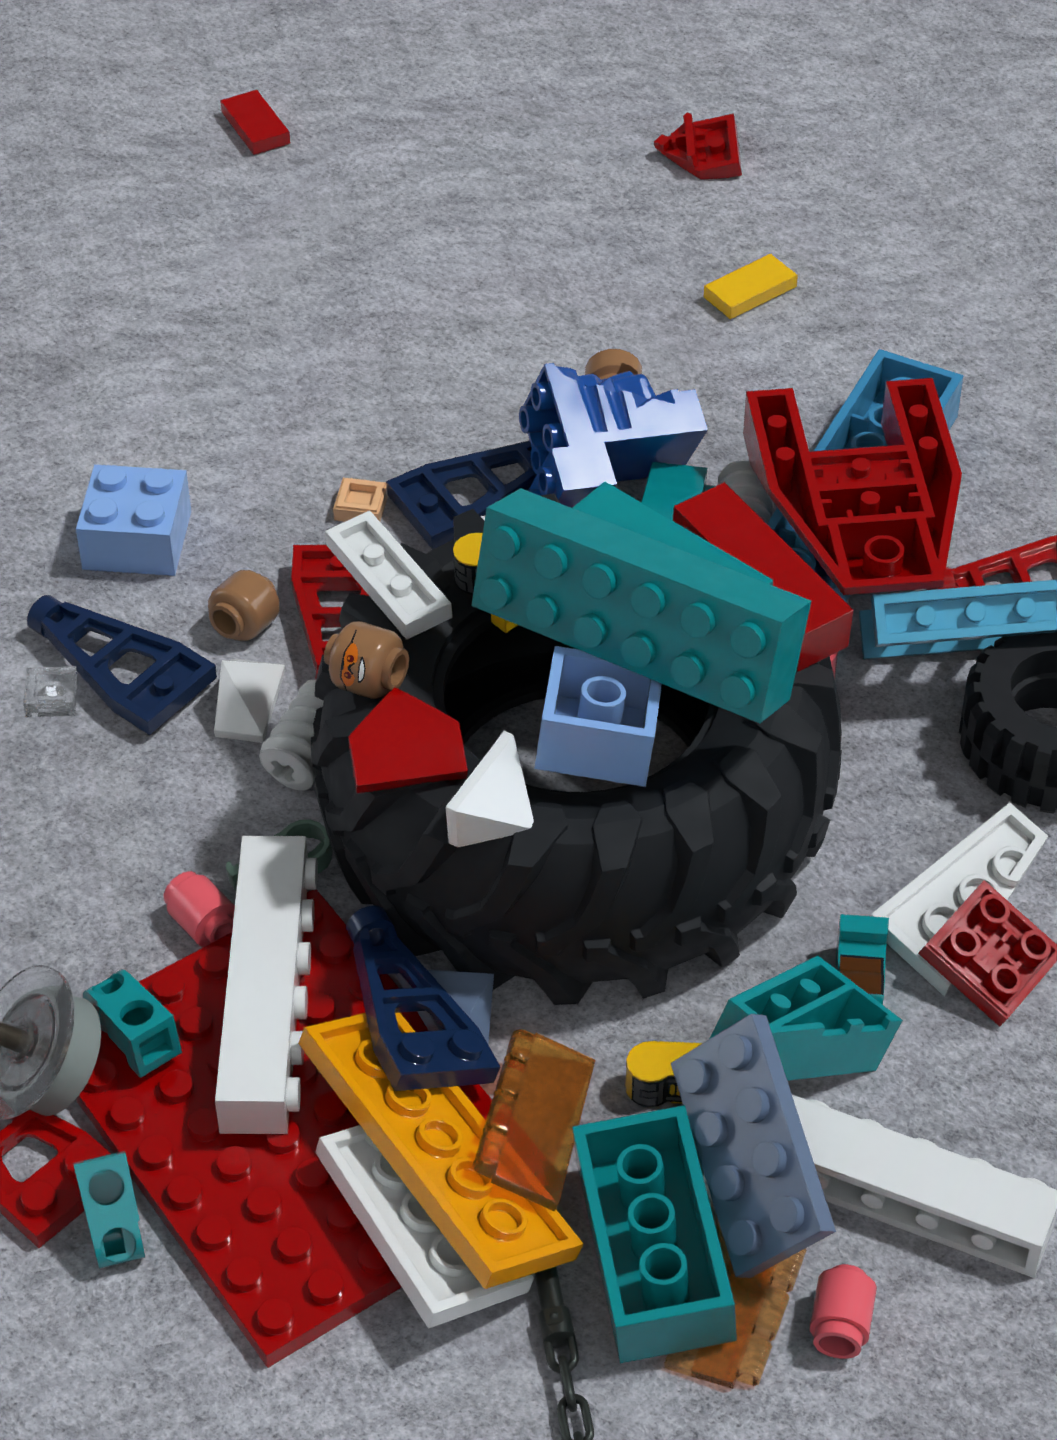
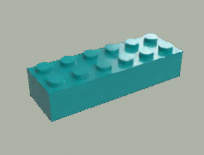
[471,488,812,724]

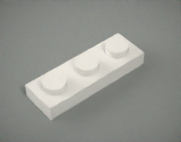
[325,510,452,639]

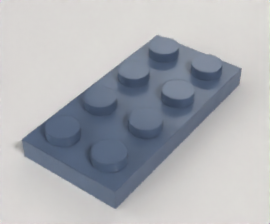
[671,1014,836,1278]

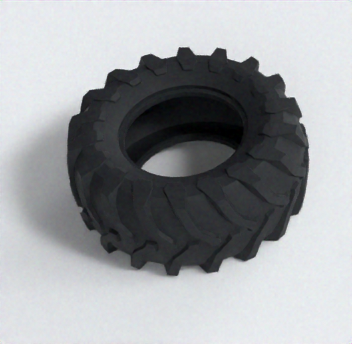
[311,493,842,1005]

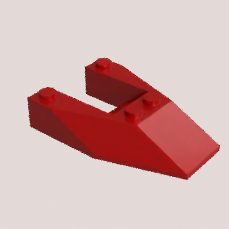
[743,378,962,595]

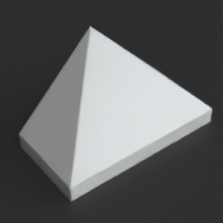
[214,659,285,743]
[446,731,534,847]

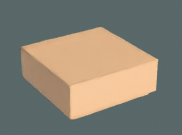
[333,477,388,522]

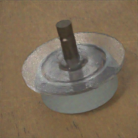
[0,965,101,1119]

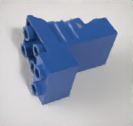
[519,363,708,508]

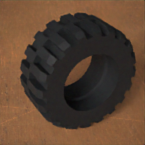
[959,632,1057,814]

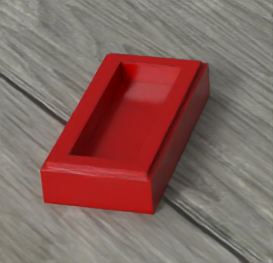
[220,89,290,155]

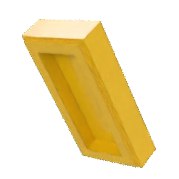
[703,253,798,319]

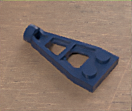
[386,440,537,550]
[27,595,217,735]
[346,905,501,1091]

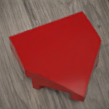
[654,112,742,180]
[348,687,468,793]

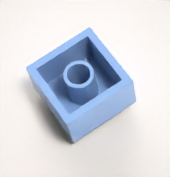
[76,464,191,576]
[534,646,662,787]

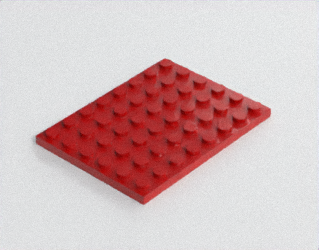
[37,889,559,1368]

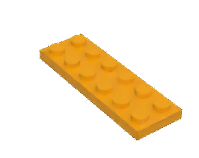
[298,1013,584,1289]

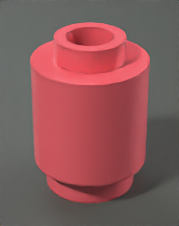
[164,871,235,947]
[810,1264,877,1359]

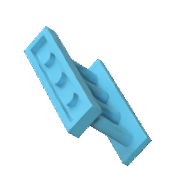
[859,580,1057,660]

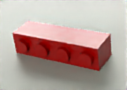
[673,482,854,672]

